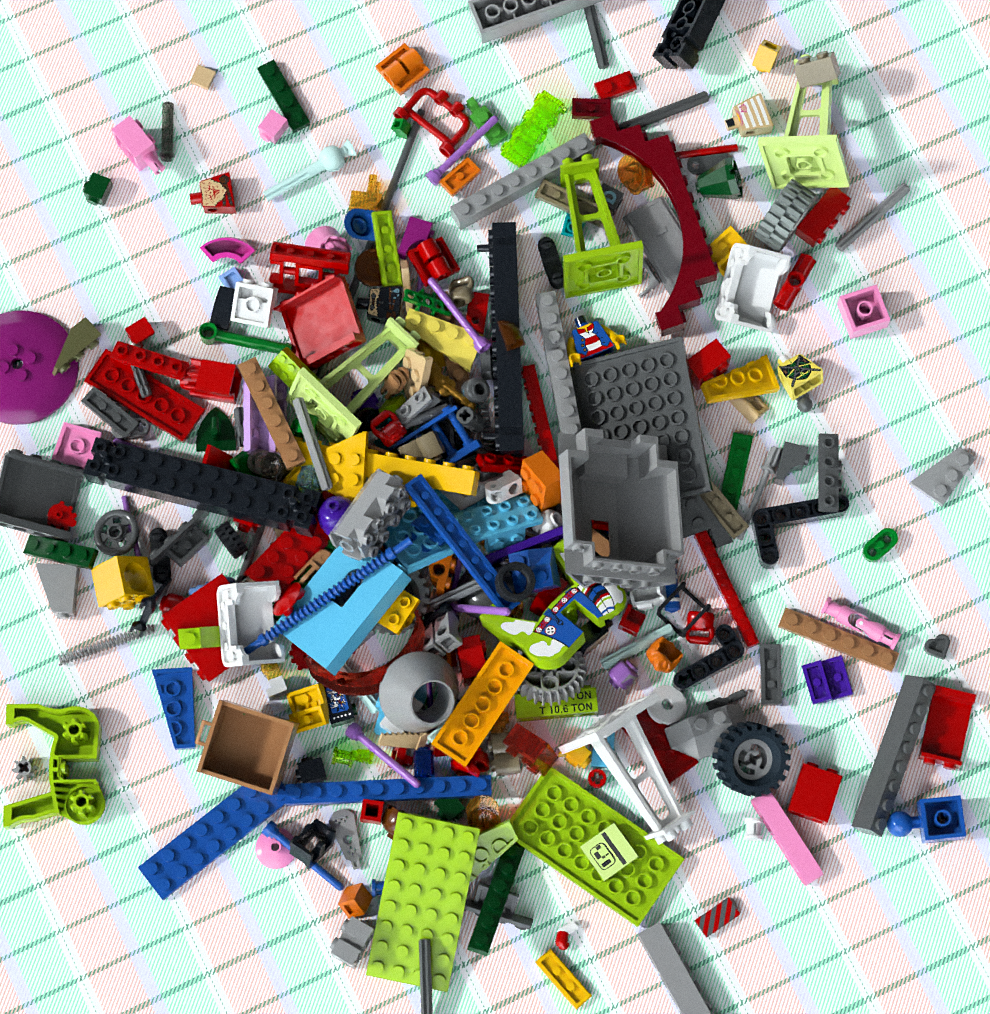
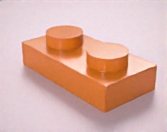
[439,157,481,198]

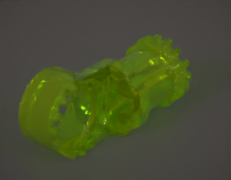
[331,746,374,768]

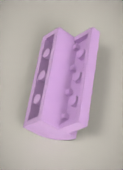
[243,375,287,459]

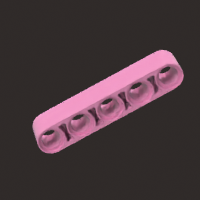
[751,793,823,886]

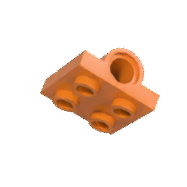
[375,43,430,96]
[429,554,457,596]

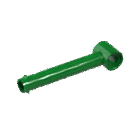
[199,322,292,354]

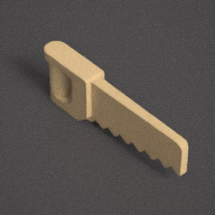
[378,730,434,752]

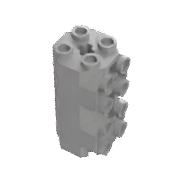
[328,469,411,561]

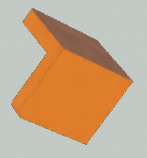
[338,883,372,919]

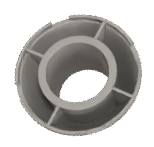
[379,651,459,733]

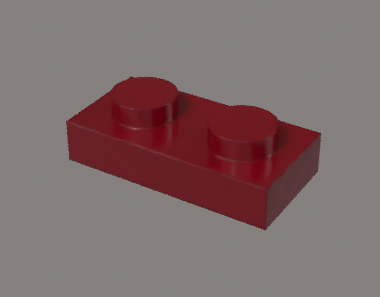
[572,98,611,120]

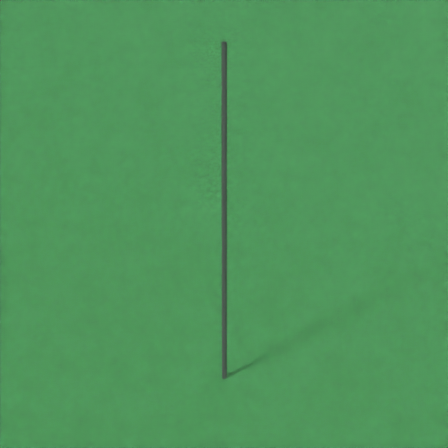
[236,109,425,583]

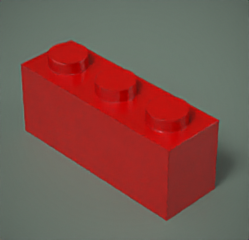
[795,188,851,248]

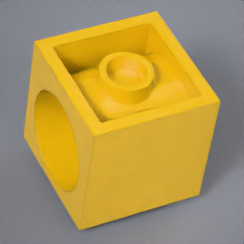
[91,556,155,610]

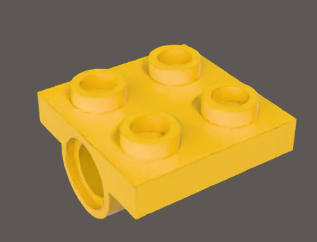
[377,590,421,636]

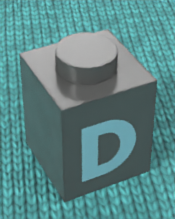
[592,182,624,216]

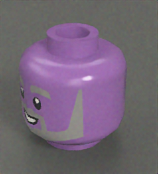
[608,659,639,690]

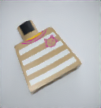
[724,93,774,137]

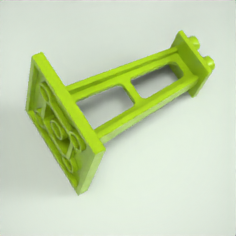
[560,154,644,299]

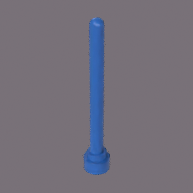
[261,820,344,891]

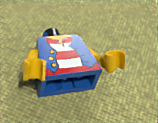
[566,315,627,367]

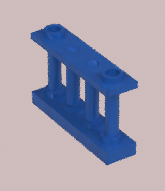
[388,404,484,465]

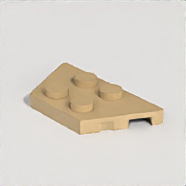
[403,348,433,400]

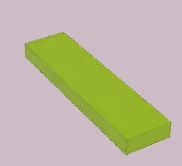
[371,210,403,287]

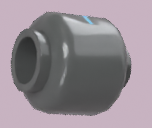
[461,377,490,404]

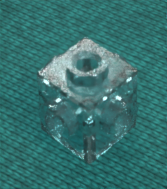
[295,465,323,493]

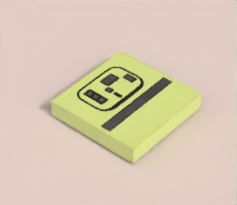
[580,823,638,881]

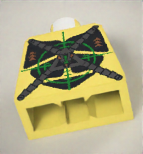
[777,354,824,401]

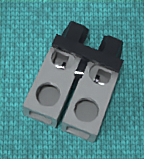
[418,602,463,657]

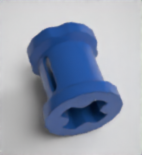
[372,879,384,898]

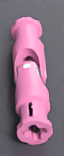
[821,597,901,650]

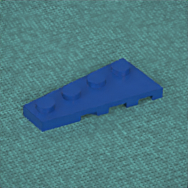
[151,667,196,750]

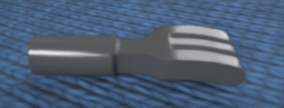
[706,689,746,710]

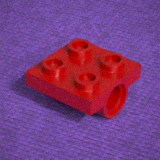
[407,236,460,287]

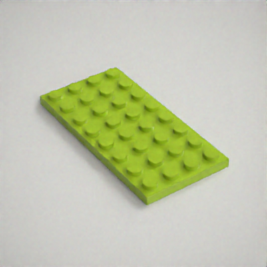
[510,765,684,928]
[366,811,481,992]

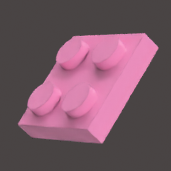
[51,422,103,469]

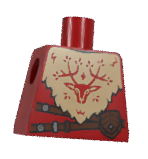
[189,172,236,214]

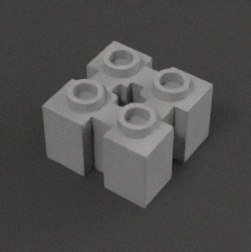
[330,916,374,969]

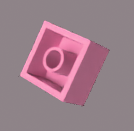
[837,284,890,339]

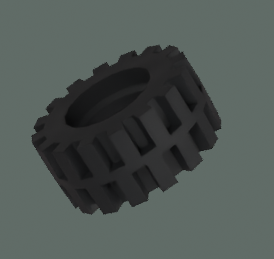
[214,521,248,559]

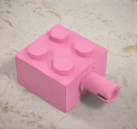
[111,115,165,175]

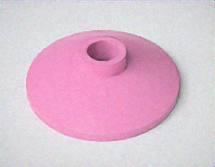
[255,828,294,869]

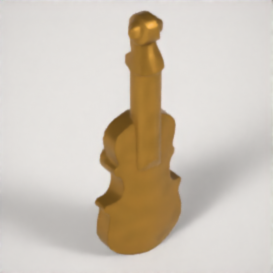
[427,362,476,411]

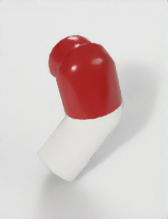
[555,920,578,950]

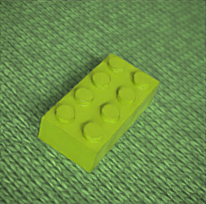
[268,347,320,388]

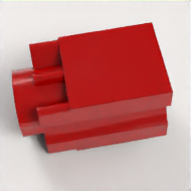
[180,358,242,404]

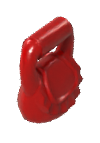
[370,410,407,447]
[685,611,715,645]

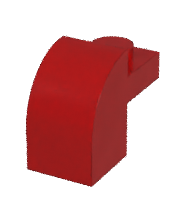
[360,799,385,825]

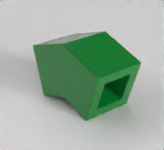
[391,118,411,140]

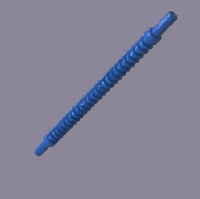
[244,537,414,655]

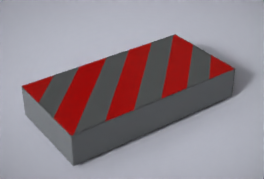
[694,897,740,938]

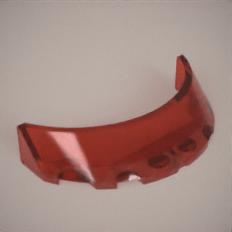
[304,610,425,696]

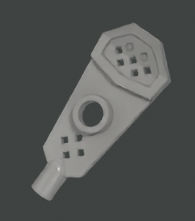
[328,809,362,870]

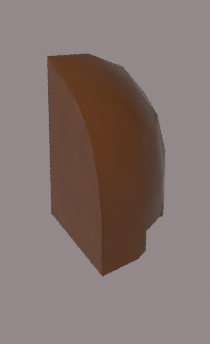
[497,320,526,351]

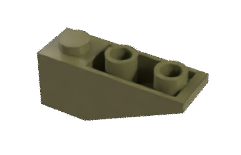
[52,317,102,376]

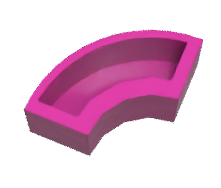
[200,237,257,264]

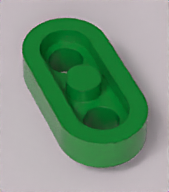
[862,528,898,562]

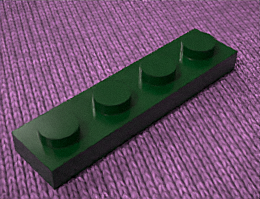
[257,59,310,134]
[23,534,99,570]

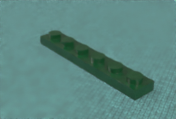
[467,843,525,956]

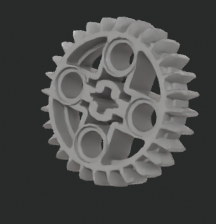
[517,650,587,707]

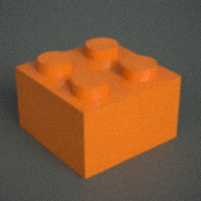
[520,450,561,512]

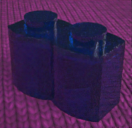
[413,747,435,778]

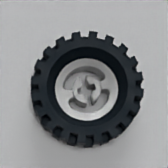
[712,721,791,797]

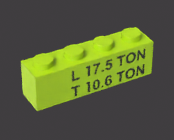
[514,685,598,722]

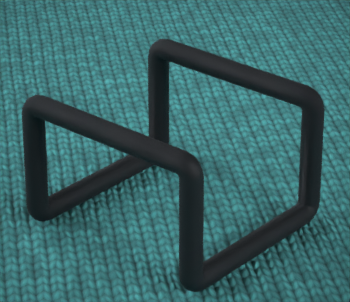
[657,582,711,638]

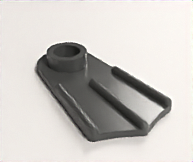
[687,153,729,175]

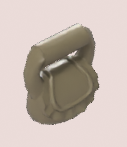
[448,275,474,308]

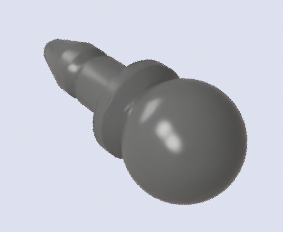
[796,393,813,412]

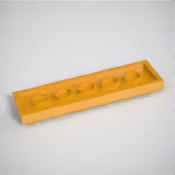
[431,641,534,767]

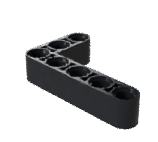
[751,495,849,569]

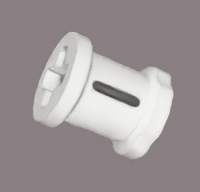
[744,818,763,841]

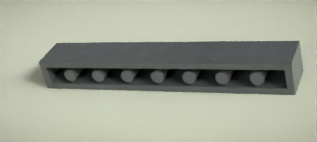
[851,675,936,837]

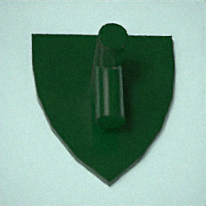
[196,407,236,452]

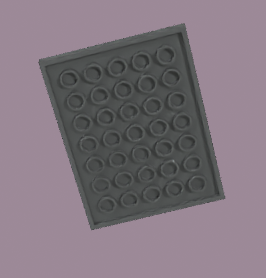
[569,336,713,499]

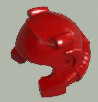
[451,747,490,777]

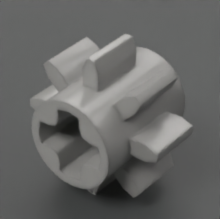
[12,756,39,782]

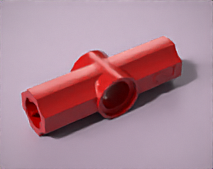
[773,253,816,311]

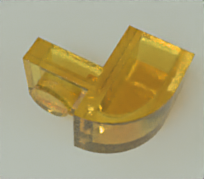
[349,174,383,211]

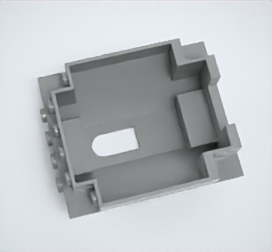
[557,428,684,592]

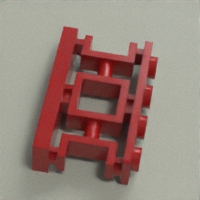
[269,241,351,295]

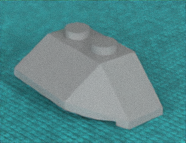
[664,704,747,760]

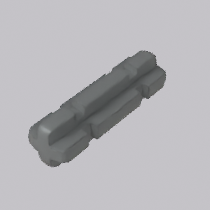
[131,365,152,398]

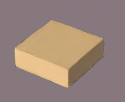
[190,64,216,90]

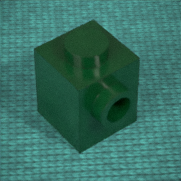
[83,172,113,206]
[434,799,466,823]

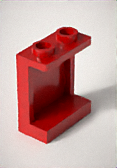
[786,762,842,826]

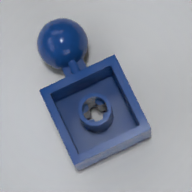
[887,795,966,844]

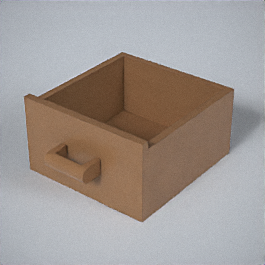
[195,700,300,795]

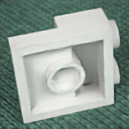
[230,278,278,328]

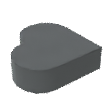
[924,634,950,660]

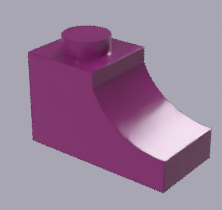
[398,216,435,260]

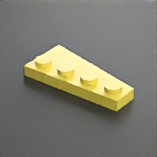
[403,308,484,373]

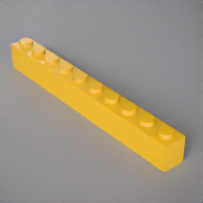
[280,436,480,496]

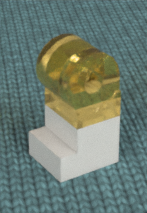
[260,663,288,701]

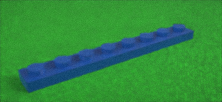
[405,474,520,610]

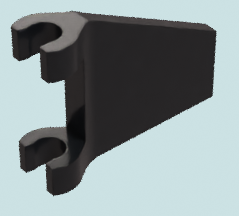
[130,577,172,638]

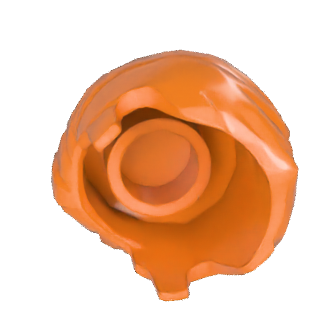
[646,636,683,673]

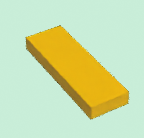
[535,948,592,1010]

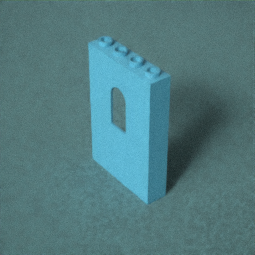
[273,546,412,676]

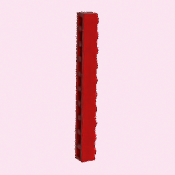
[521,364,560,470]
[694,530,759,649]

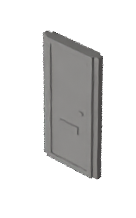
[622,196,683,295]

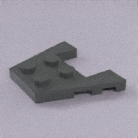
[675,495,733,564]

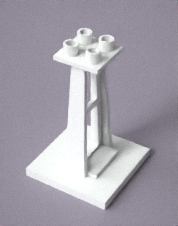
[558,692,696,845]

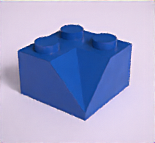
[508,547,561,594]

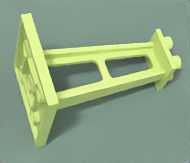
[758,54,850,189]
[285,317,421,443]

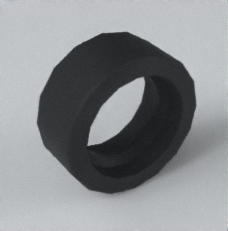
[495,561,536,603]

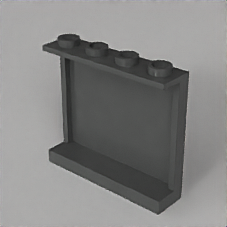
[0,449,83,542]

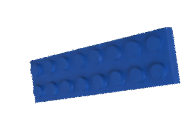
[137,781,286,901]

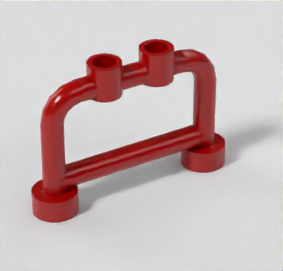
[393,87,470,158]

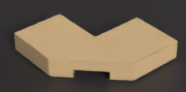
[400,260,414,313]

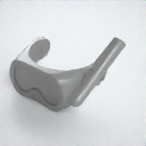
[639,258,660,298]

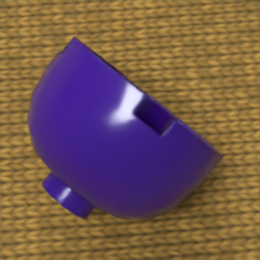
[317,496,352,535]

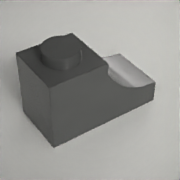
[774,441,810,486]

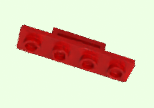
[110,341,190,381]

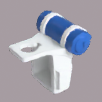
[630,568,681,613]

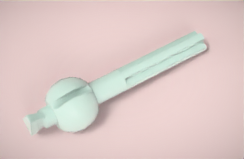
[263,139,357,202]

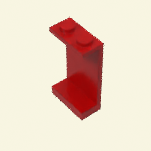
[918,685,976,771]

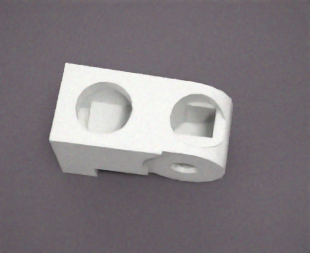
[485,470,523,504]

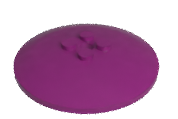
[0,310,79,425]

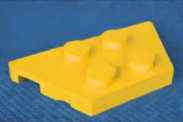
[326,431,369,501]

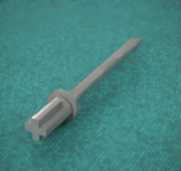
[737,446,782,540]

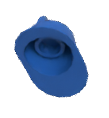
[344,208,375,241]

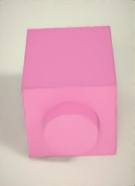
[258,109,289,144]

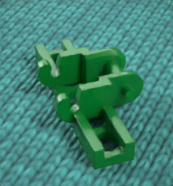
[403,288,452,316]

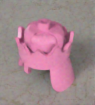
[305,226,353,271]

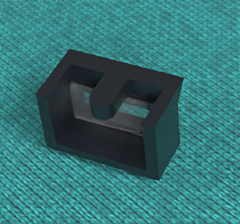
[289,818,336,870]

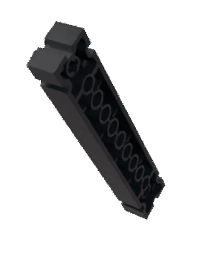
[652,0,725,69]
[477,222,524,458]
[83,437,325,538]

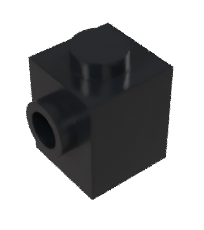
[295,757,327,783]

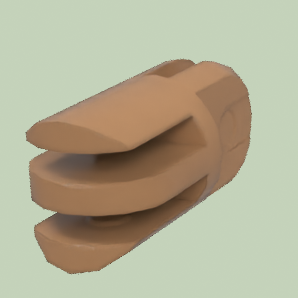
[380,367,409,400]
[293,549,332,585]

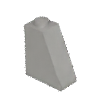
[36,563,80,620]

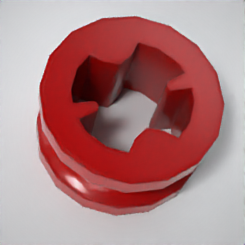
[588,769,606,789]

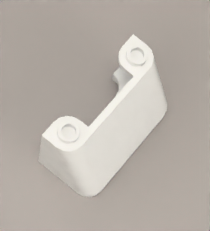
[715,243,791,333]
[217,581,286,667]

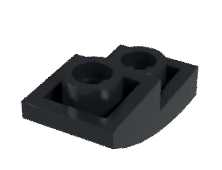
[210,286,235,331]

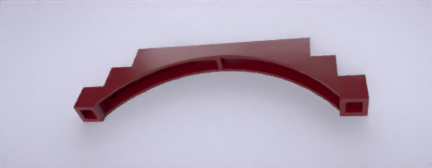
[589,114,719,337]

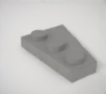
[909,447,976,507]

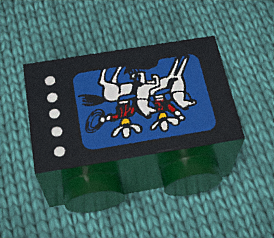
[323,679,358,728]

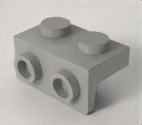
[395,386,441,425]

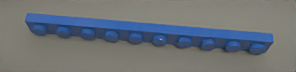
[285,775,492,806]

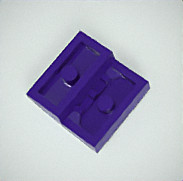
[802,655,854,705]

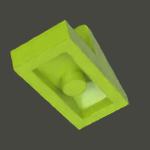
[178,626,221,650]

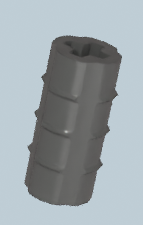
[456,406,486,433]

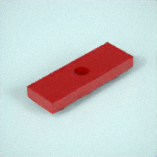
[466,292,489,337]
[475,453,527,475]

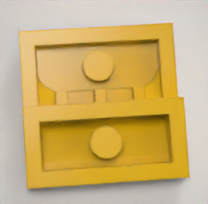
[710,225,748,277]
[286,682,329,734]

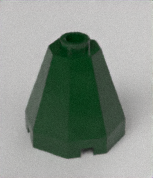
[695,157,743,200]

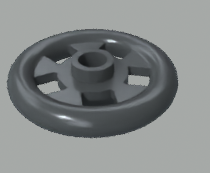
[94,509,139,556]

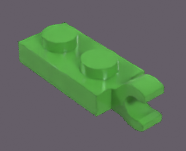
[466,97,508,148]

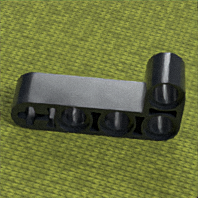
[672,624,744,693]

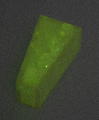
[500,90,567,168]

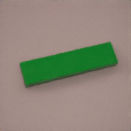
[721,432,753,511]

